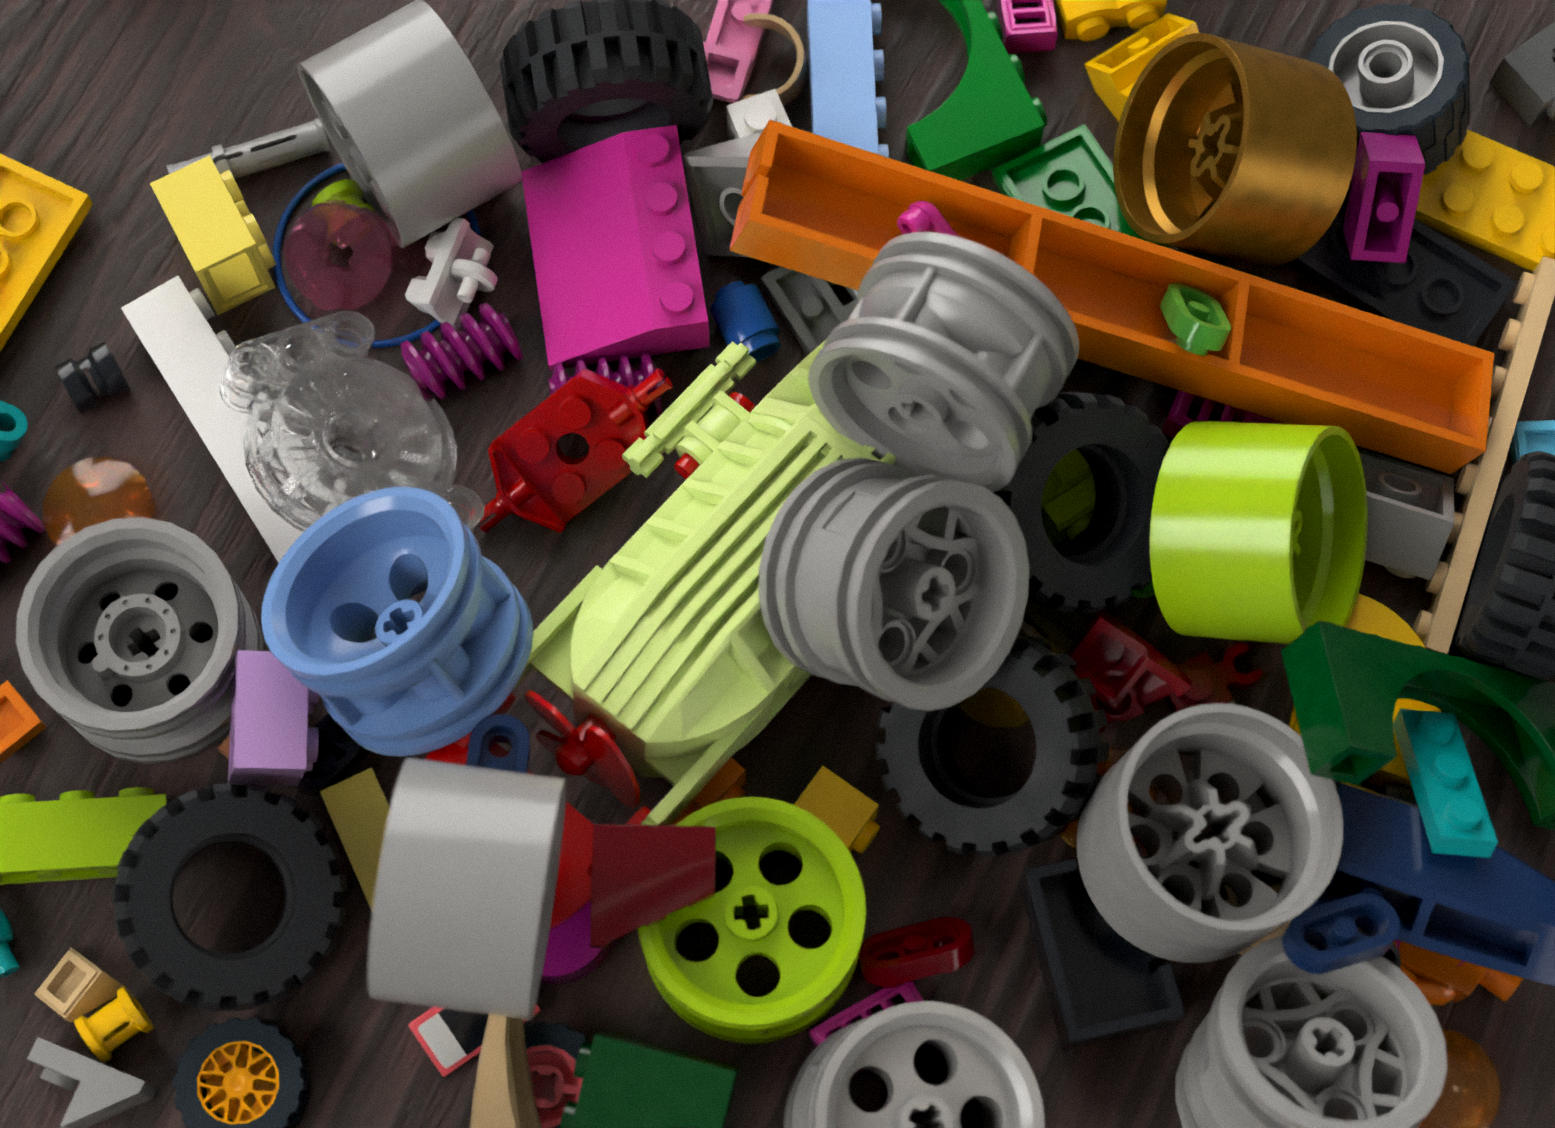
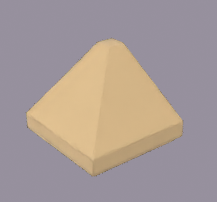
[34,947,123,1023]

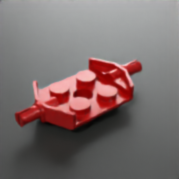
[472,368,673,533]

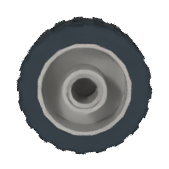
[1306,3,1470,176]

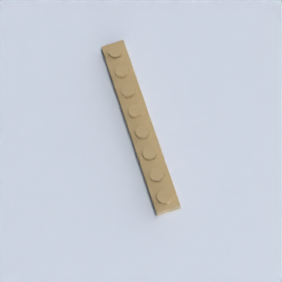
[1412,256,1555,655]

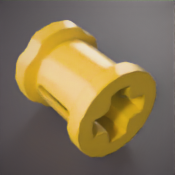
[74,986,154,1064]

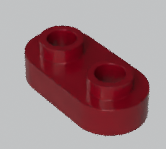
[859,917,975,988]

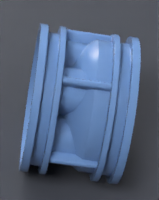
[261,487,533,756]

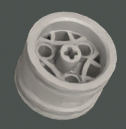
[759,457,1029,711]
[1175,935,1447,1128]

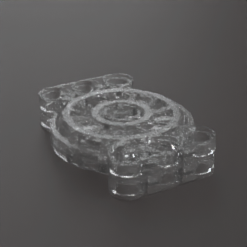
[219,310,484,534]

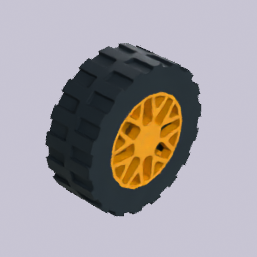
[173,1017,311,1128]

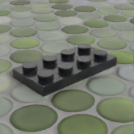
[1287,180,1517,346]

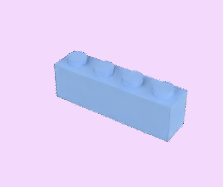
[807,0,889,158]

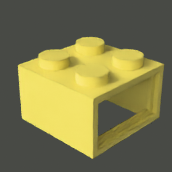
[150,155,277,315]

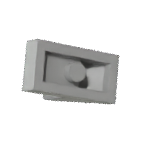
[27,1037,158,1128]

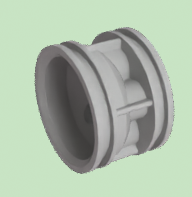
[808,232,1079,493]
[783,1001,1045,1128]

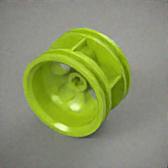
[638,797,866,1044]

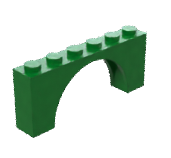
[904,0,1047,181]

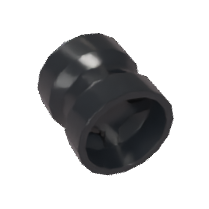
[55,341,131,414]

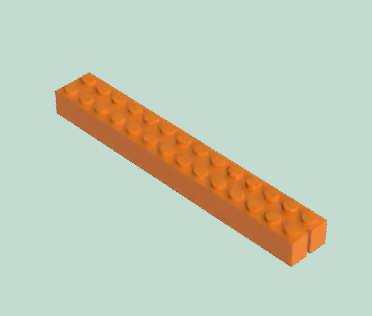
[729,120,1494,474]

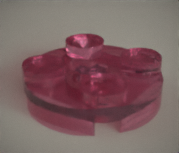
[284,200,395,311]

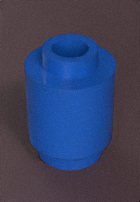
[709,281,781,363]

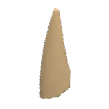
[470,1014,542,1128]

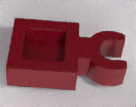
[1164,643,1263,714]

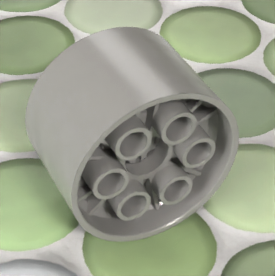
[297,0,522,248]
[1077,703,1343,963]
[368,758,567,1020]

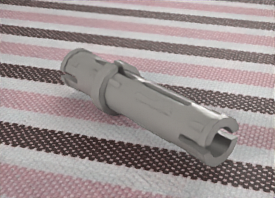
[166,118,330,179]

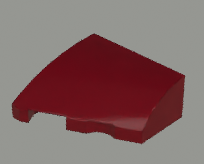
[1067,610,1191,734]
[590,824,717,948]

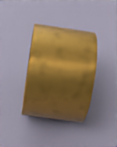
[1113,33,1357,266]

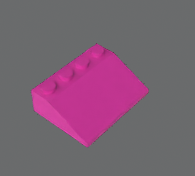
[521,125,710,370]

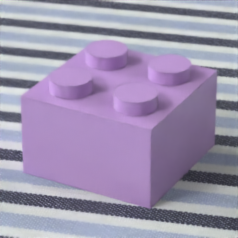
[228,650,319,786]

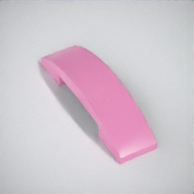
[703,0,775,103]

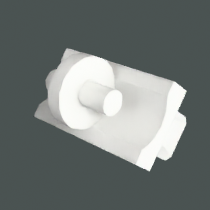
[405,218,498,330]

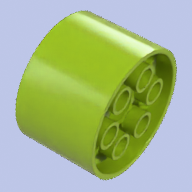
[1150,421,1368,644]

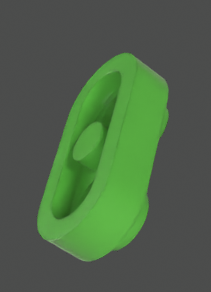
[1160,283,1232,356]

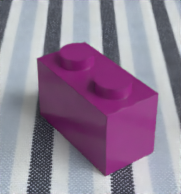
[1343,132,1426,263]

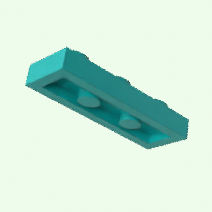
[1393,709,1498,858]

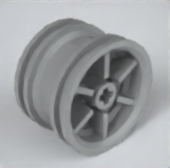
[16,517,265,764]

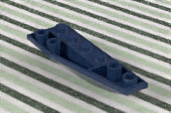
[1308,781,1555,986]

